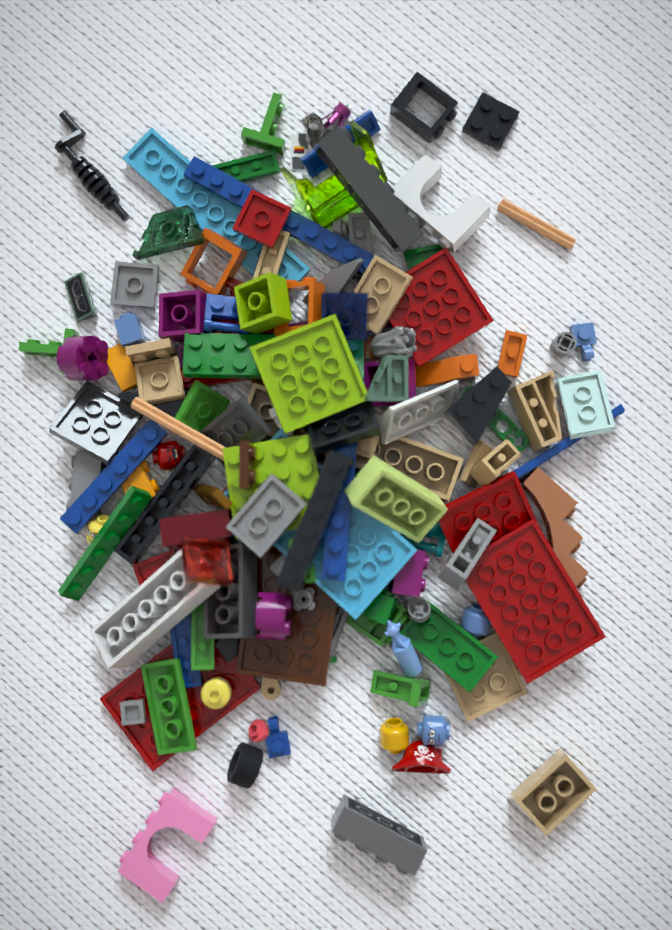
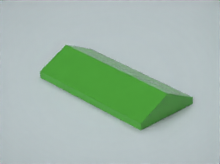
[141,658,197,755]

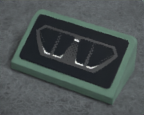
[64,272,98,323]

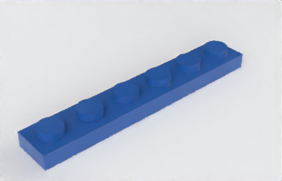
[59,419,168,534]
[321,442,358,581]

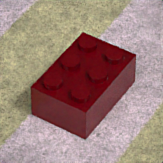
[159,509,235,551]

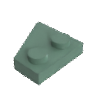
[365,355,409,402]

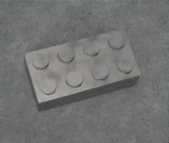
[331,794,428,876]

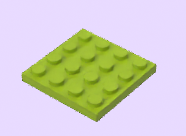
[250,314,367,434]
[222,434,319,539]

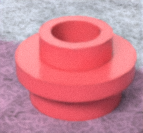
[248,719,269,743]

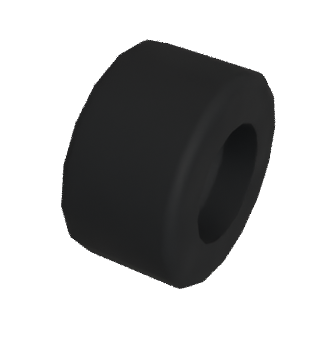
[227,742,263,789]

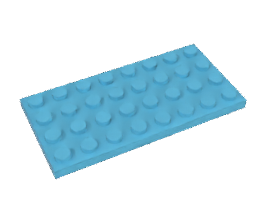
[224,428,417,620]

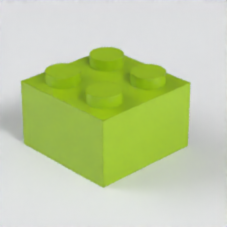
[234,272,293,334]

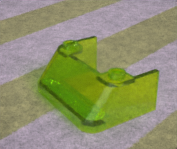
[280,120,388,228]

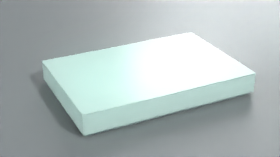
[557,370,616,440]

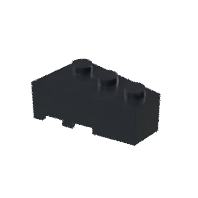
[444,366,512,446]

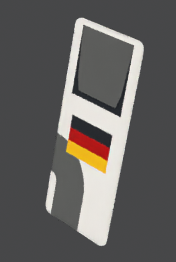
[290,133,308,171]

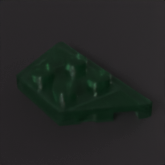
[132,205,205,260]

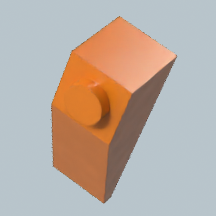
[415,354,480,388]

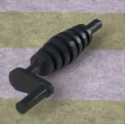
[55,110,130,222]

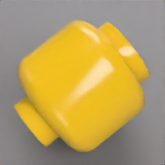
[380,718,409,754]

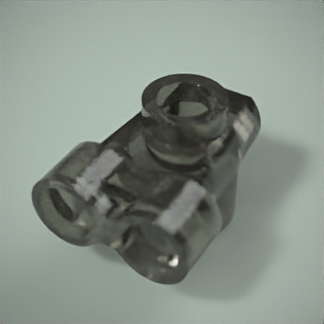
[301,112,331,149]

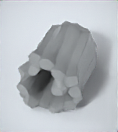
[371,326,417,360]

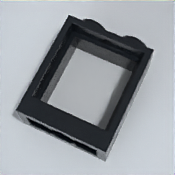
[390,72,458,144]

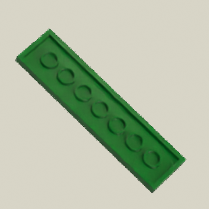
[183,333,364,380]

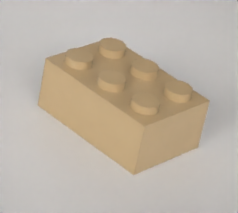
[510,748,597,836]

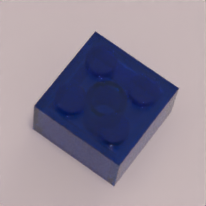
[321,292,369,340]

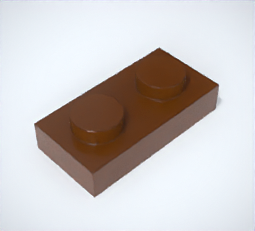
[239,441,257,489]

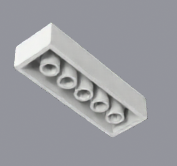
[89,548,220,669]

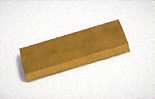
[193,484,233,509]

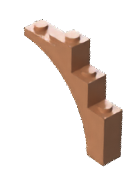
[520,467,589,588]

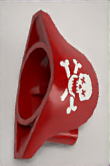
[391,740,451,774]

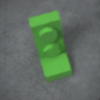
[241,92,286,156]
[18,328,79,374]
[370,669,432,707]

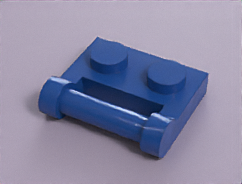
[203,293,249,334]

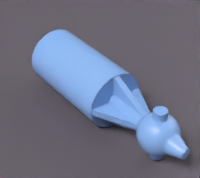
[384,620,423,677]

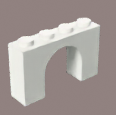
[392,154,490,253]

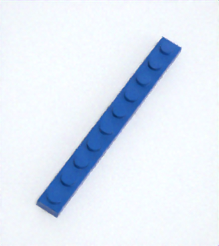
[183,156,374,276]

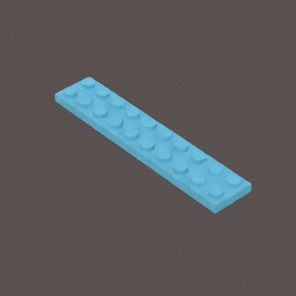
[123,127,310,294]

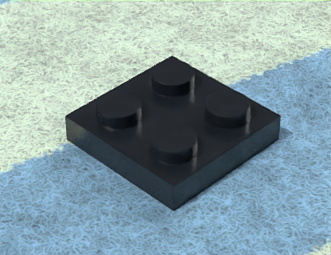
[461,92,520,151]

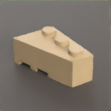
[507,370,562,451]

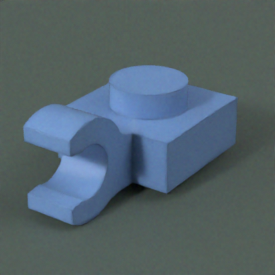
[570,322,597,362]

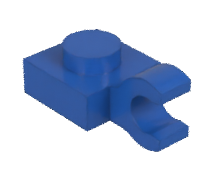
[265,716,291,759]

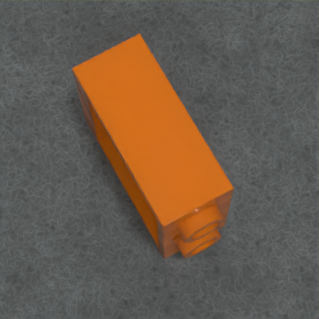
[180,228,248,296]
[274,277,325,337]

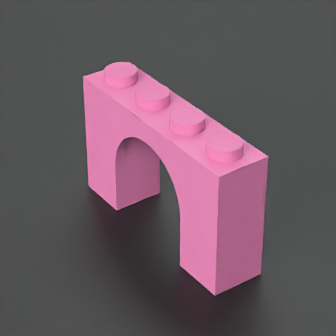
[117,788,217,903]

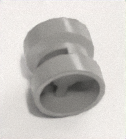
[550,332,577,358]
[408,597,431,623]

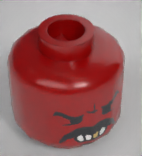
[152,440,185,471]

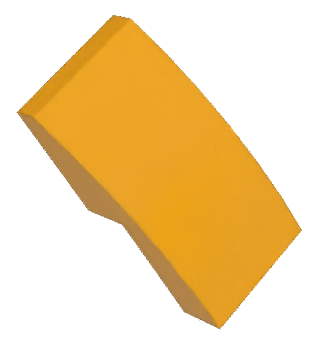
[107,343,137,393]

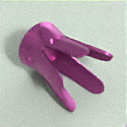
[321,103,351,128]

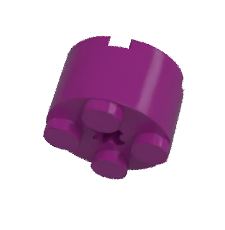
[57,336,109,381]
[256,592,292,640]

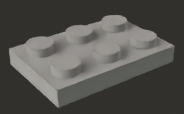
[226,473,308,558]

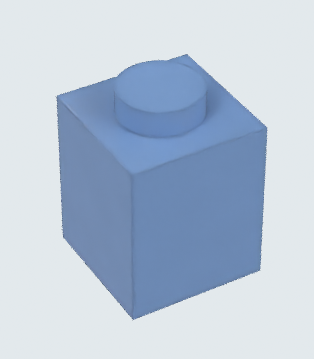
[114,313,146,348]

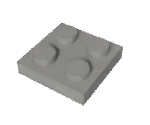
[110,261,160,309]

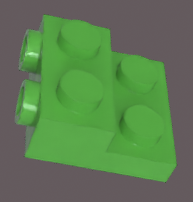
[346,603,409,648]

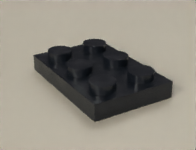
[307,401,382,455]

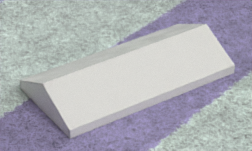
[378,380,459,445]

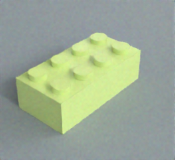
[344,455,448,543]

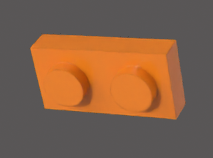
[497,330,527,378]

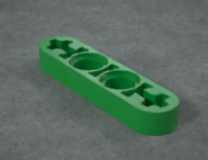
[461,386,529,452]

